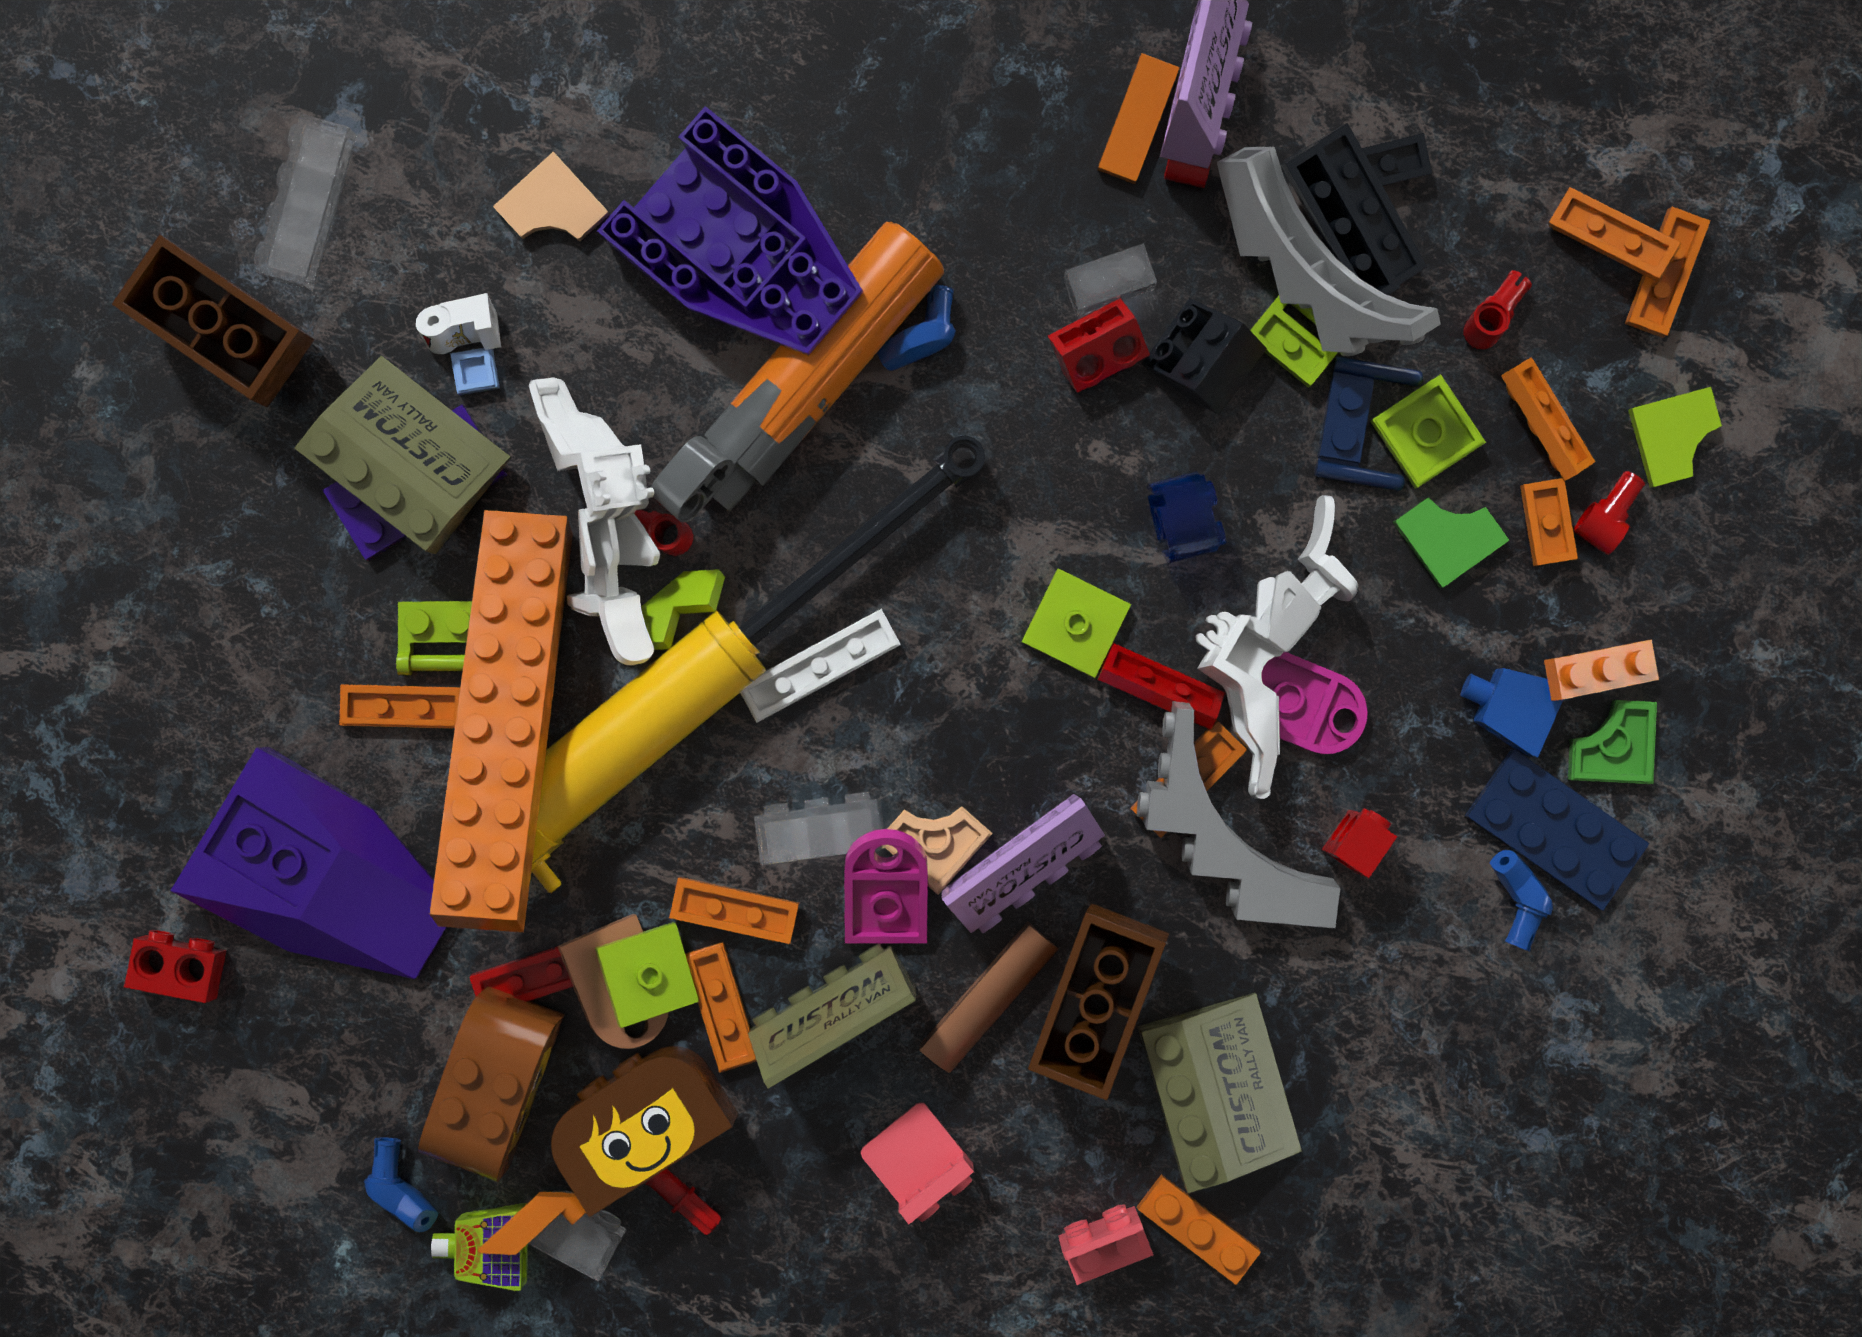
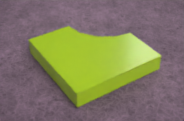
[1628,387,1722,488]

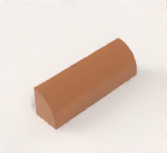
[920,921,1059,1073]

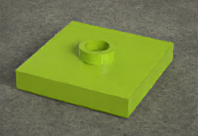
[1370,374,1486,489]
[1021,568,1131,678]
[595,922,699,1028]

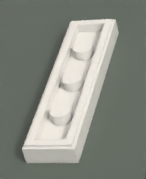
[740,609,901,723]

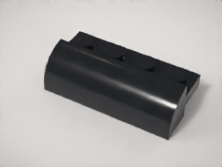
[1280,123,1427,295]

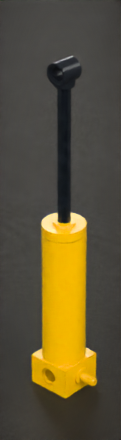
[531,435,985,893]

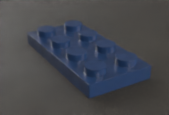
[1465,749,1650,911]

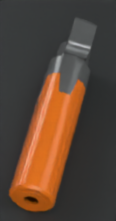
[651,221,944,523]

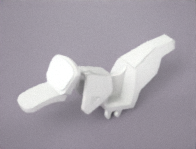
[529,377,660,665]
[1196,495,1358,799]

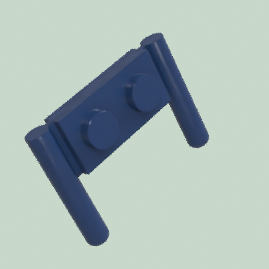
[1314,356,1423,491]

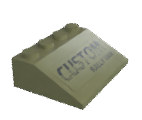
[295,356,512,555]
[748,943,916,1089]
[1137,993,1302,1193]

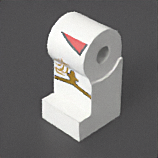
[416,293,501,354]

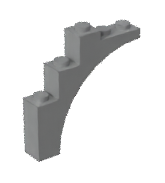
[1217,147,1441,356]
[1137,701,1340,928]

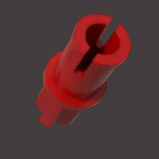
[645,1169,721,1235]

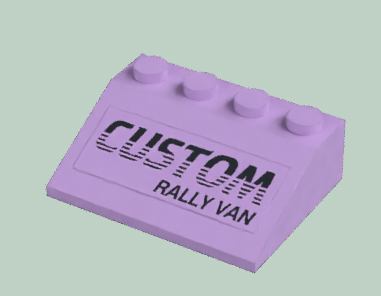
[1160,0,1252,169]
[942,794,1105,933]

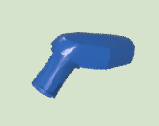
[877,285,956,371]
[1490,850,1553,951]
[364,1137,439,1232]

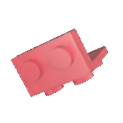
[861,1102,974,1224]

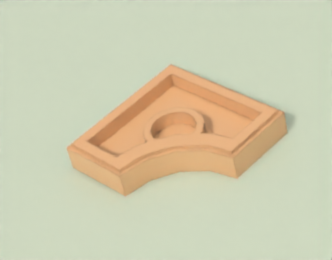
[493,152,610,241]
[882,806,993,895]

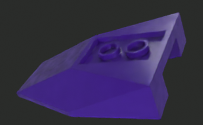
[597,106,863,355]
[170,747,447,979]

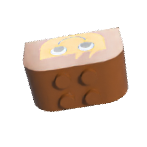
[418,987,565,1182]

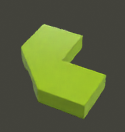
[641,569,725,650]

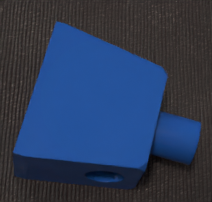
[1460,668,1563,758]

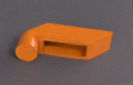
[477,1192,586,1255]

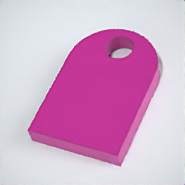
[1261,652,1367,754]
[844,829,928,943]

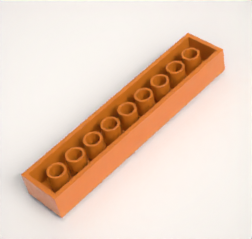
[430,510,573,933]

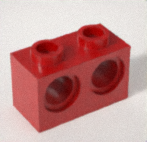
[1048,298,1150,393]
[1322,808,1397,878]
[124,930,227,1003]

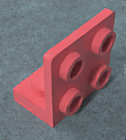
[1058,1204,1154,1285]

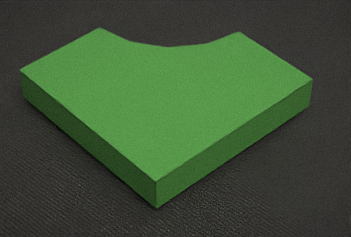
[1393,497,1509,588]
[1568,700,1657,784]

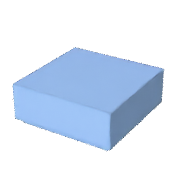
[450,348,500,395]

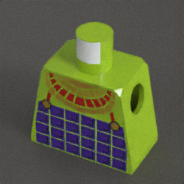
[431,1203,528,1291]

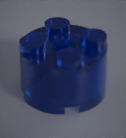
[1147,471,1226,564]

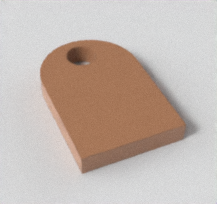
[557,914,669,1049]

